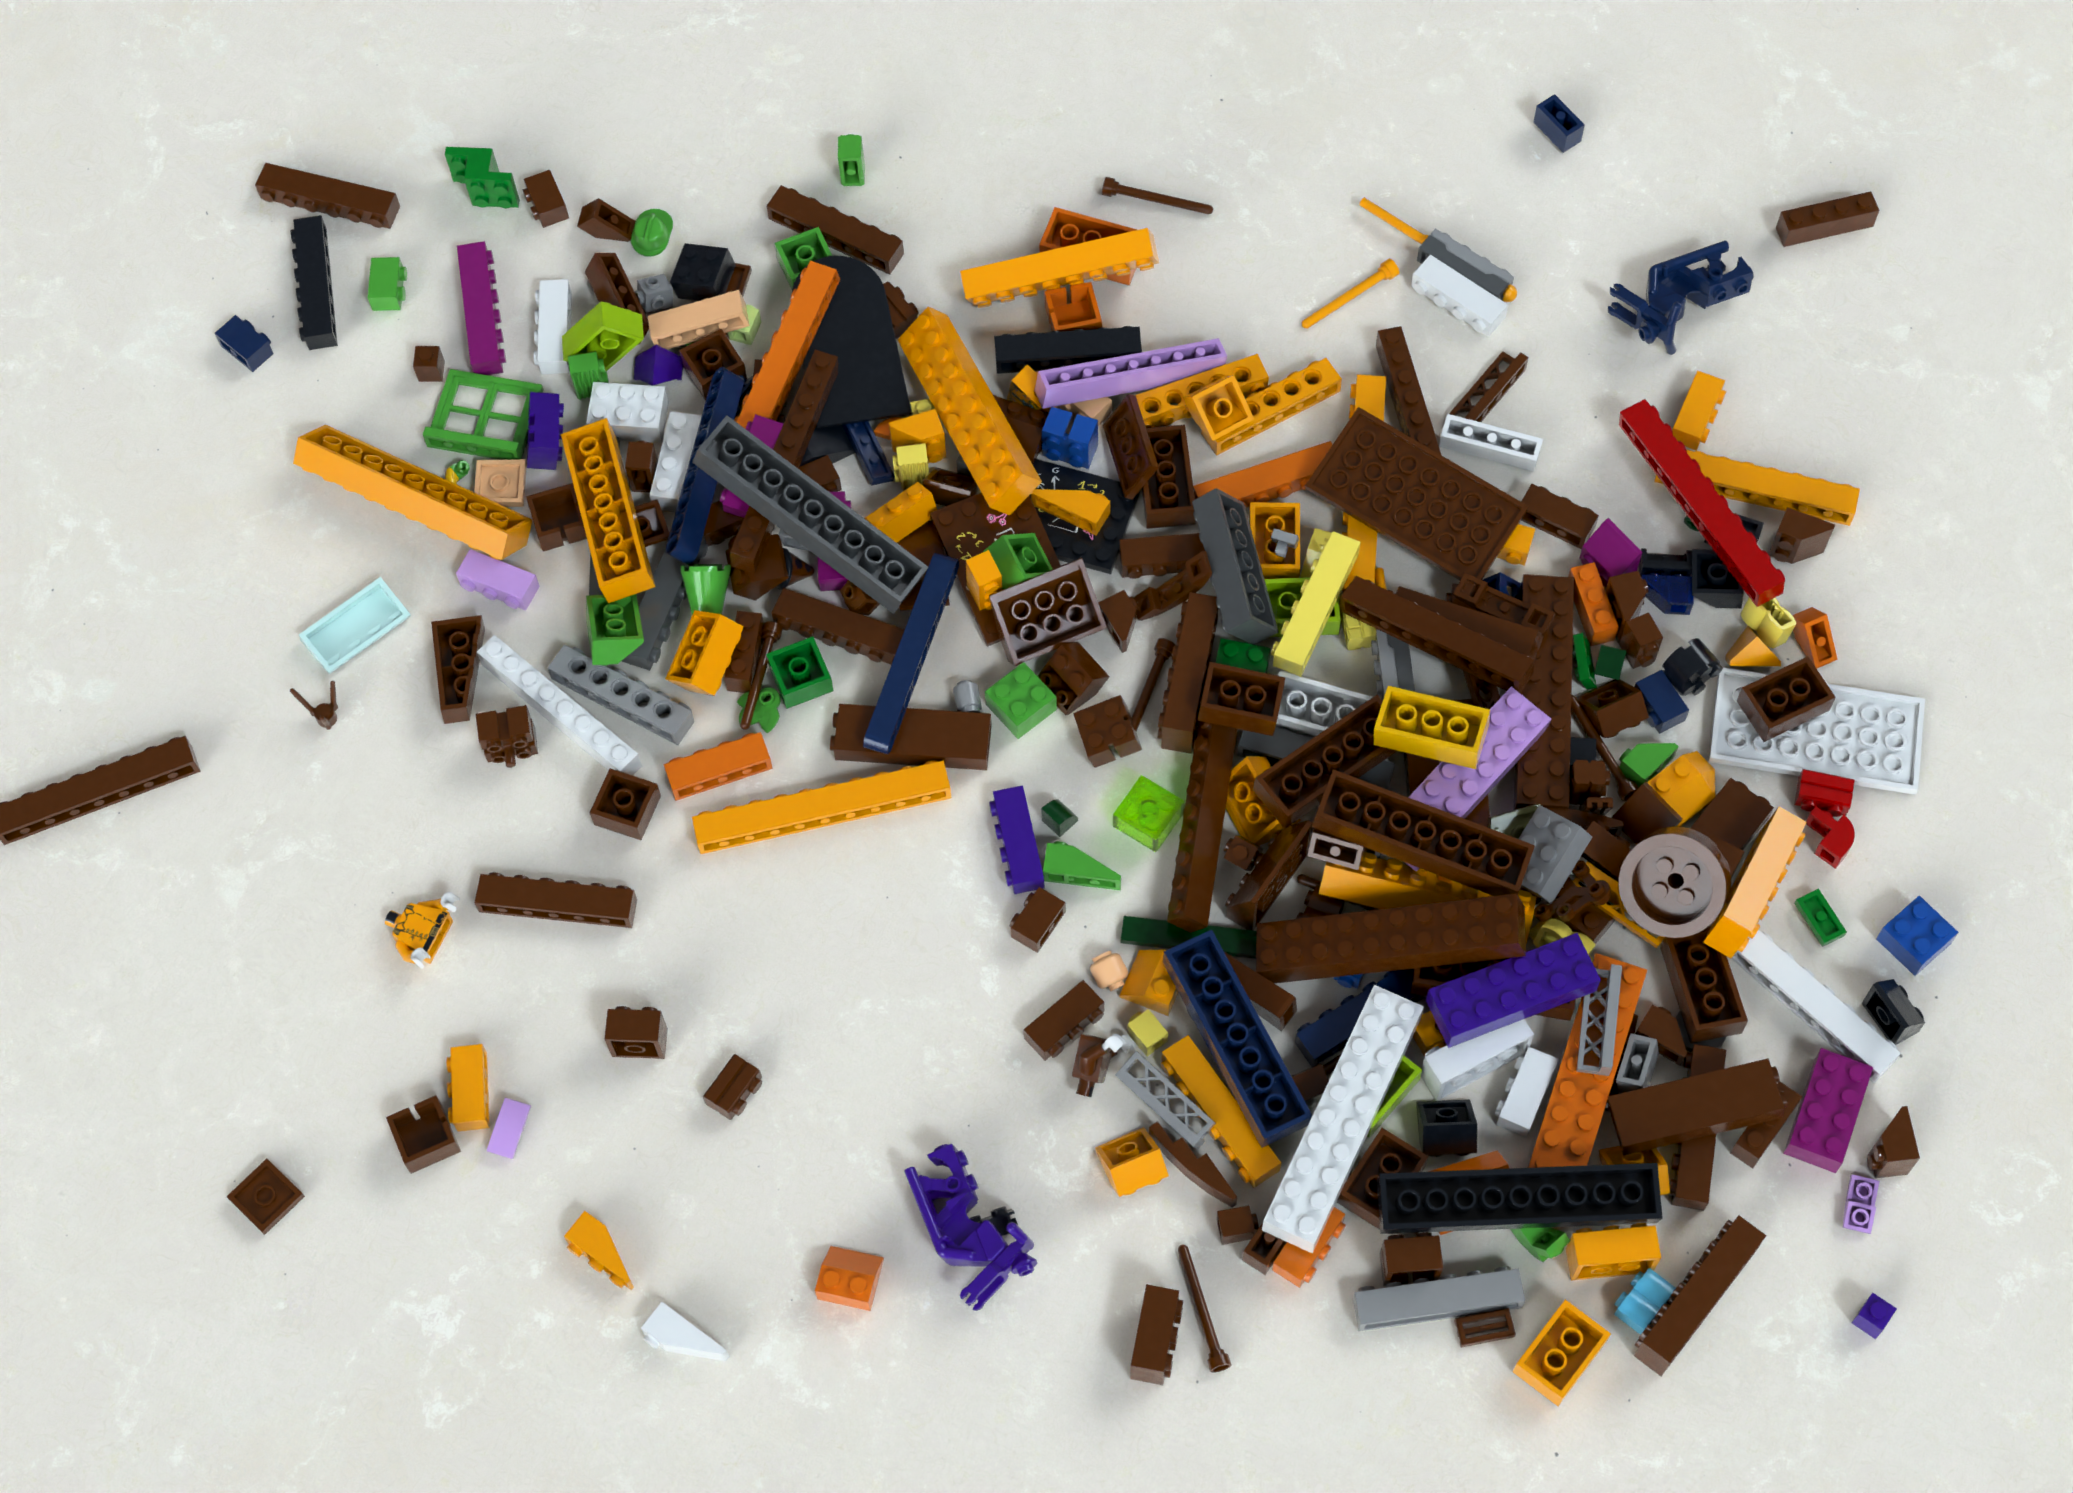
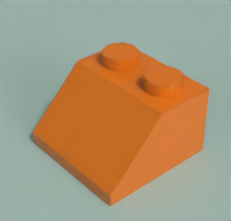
[815,1246,884,1311]

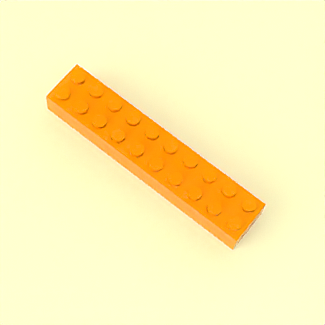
[898,307,1042,515]
[293,425,533,560]

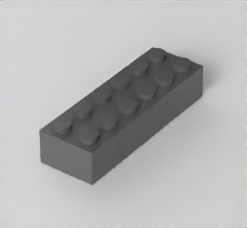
[1192,488,1278,645]

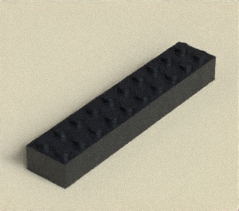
[1376,1163,1663,1234]

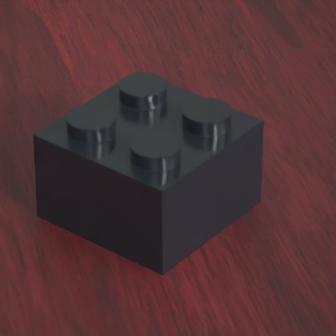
[670,243,736,301]

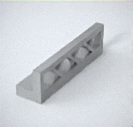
[1576,964,1622,1076]
[1115,1051,1216,1149]

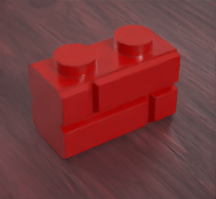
[1794,769,1855,817]

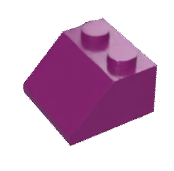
[1579,518,1642,587]

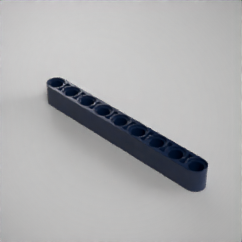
[665,366,744,565]
[863,553,960,754]

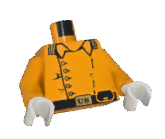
[385,892,460,968]

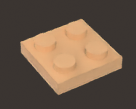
[474,459,527,507]

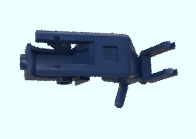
[1607,240,1754,355]

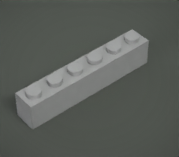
[1353,1266,1525,1331]

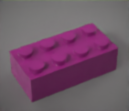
[1783,1048,1873,1173]

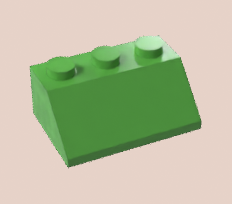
[586,594,644,665]

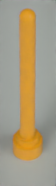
[1302,258,1400,328]

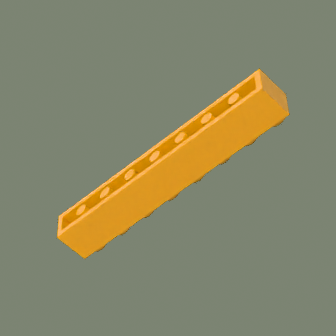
[1654,450,1860,526]

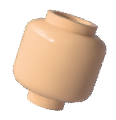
[1090,950,1129,992]

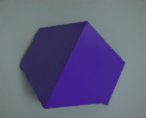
[634,345,683,386]

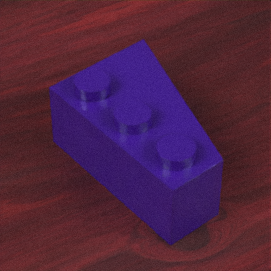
[527,392,564,470]

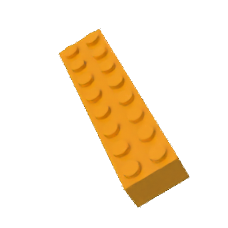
[960,228,1159,308]
[561,418,656,603]
[1319,853,1536,943]

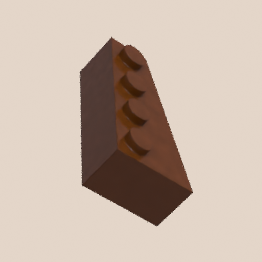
[431,615,485,724]

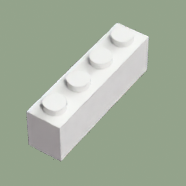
[1411,255,1508,337]
[534,279,572,374]
[1439,414,1543,472]

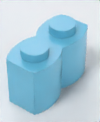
[1614,1268,1676,1335]

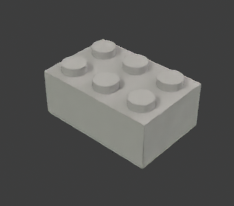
[1519,805,1592,904]

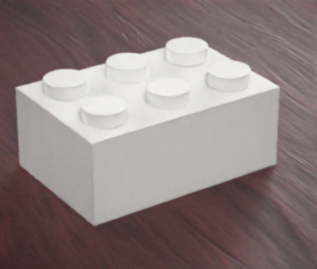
[586,382,669,443]

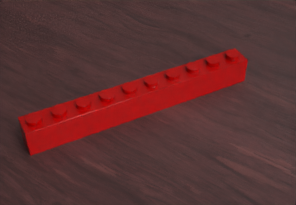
[1619,399,1785,607]

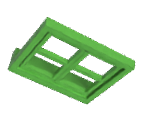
[423,369,544,460]

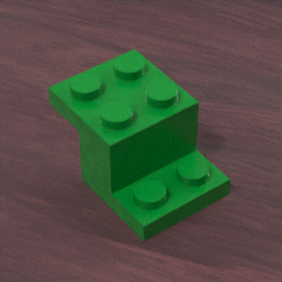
[445,147,520,209]

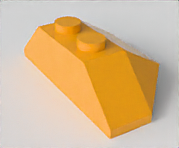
[1647,751,1716,827]

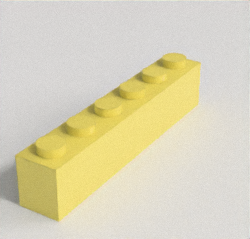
[1271,531,1361,677]

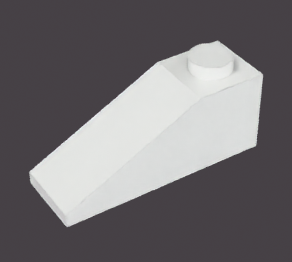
[641,1302,729,1361]

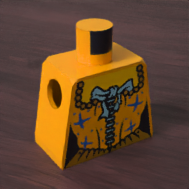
[1007,365,1059,414]

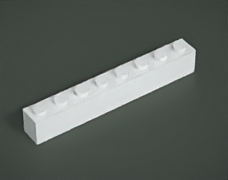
[477,635,642,776]
[1731,930,1901,1083]

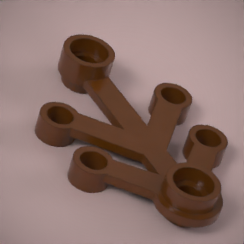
[1520,861,1611,922]

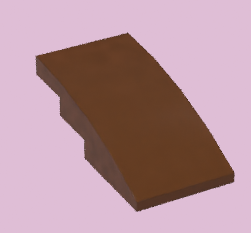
[897,520,950,611]

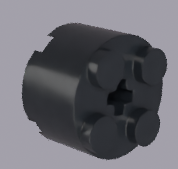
[1662,638,1723,696]

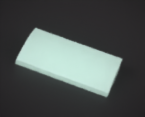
[299,577,411,674]

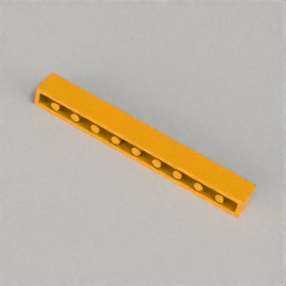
[1342,374,1386,592]
[692,760,952,854]

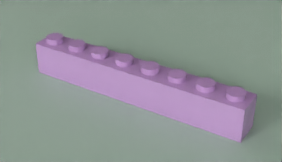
[1034,338,1227,409]

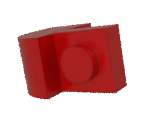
[1806,806,1855,869]

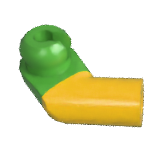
[445,460,470,485]

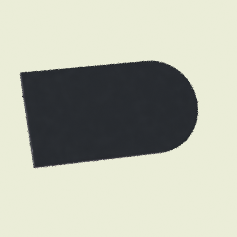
[792,256,911,429]

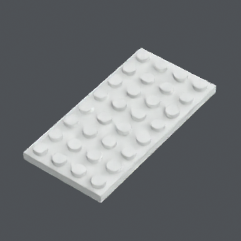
[1709,667,1925,795]

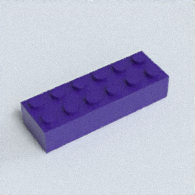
[1426,933,1601,1048]

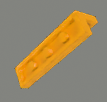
[1573,861,1664,949]

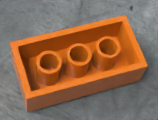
[1039,207,1137,286]

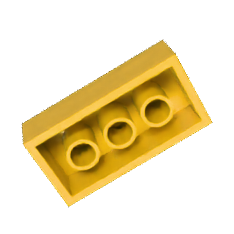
[1374,686,1490,769]

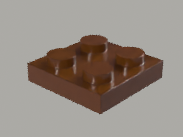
[226,1158,305,1235]

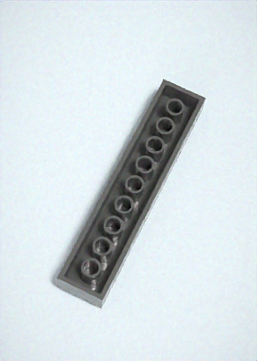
[692,416,929,614]

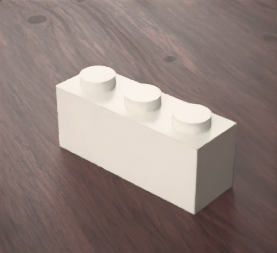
[1495,1047,1559,1138]

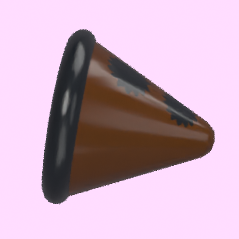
[776,548,815,590]

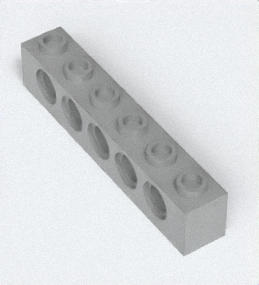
[548,645,694,745]

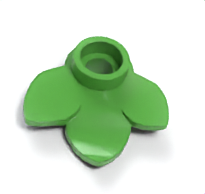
[737,687,781,733]

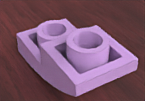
[487,1098,531,1159]
[1843,1174,1880,1234]

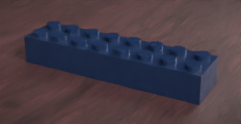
[1162,930,1313,1148]

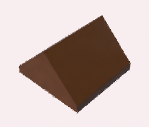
[923,467,980,506]
[635,499,670,547]

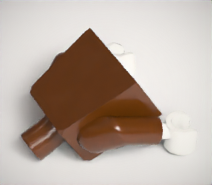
[1072,1034,1136,1097]

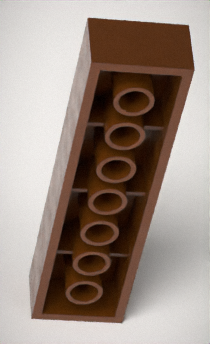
[1311,769,1535,896]

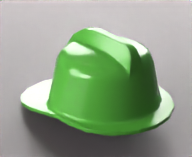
[631,209,673,256]

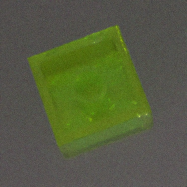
[1113,775,1185,852]

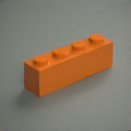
[663,732,773,801]

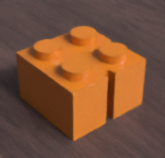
[1044,282,1102,332]

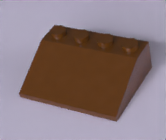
[989,558,1107,666]
[1225,820,1313,930]

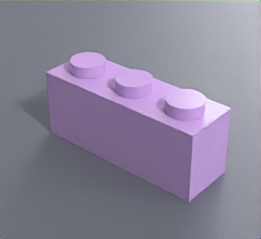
[456,549,540,610]

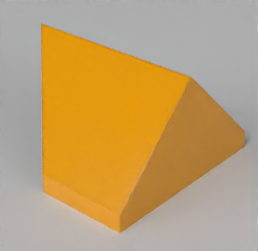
[1725,626,1781,666]

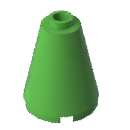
[681,564,731,615]

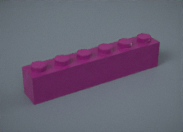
[457,241,506,375]

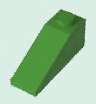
[1043,841,1121,891]

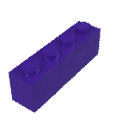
[989,785,1045,894]

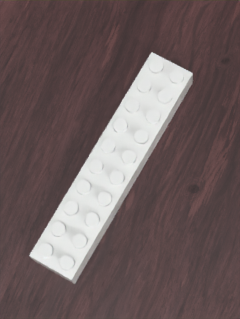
[1262,985,1424,1253]

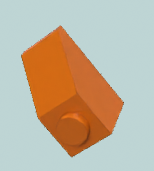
[1792,607,1838,669]

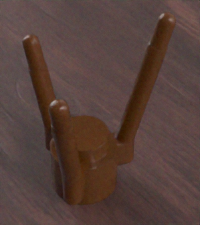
[290,681,338,730]

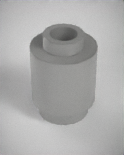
[953,680,982,713]

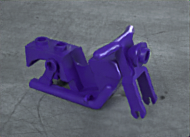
[904,1144,1037,1311]

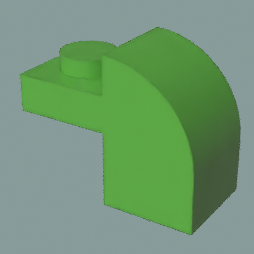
[1510,1227,1571,1262]

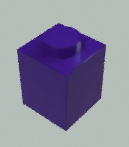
[1852,1293,1897,1339]

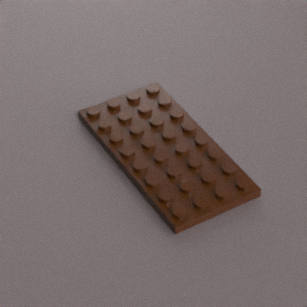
[1305,407,1529,581]

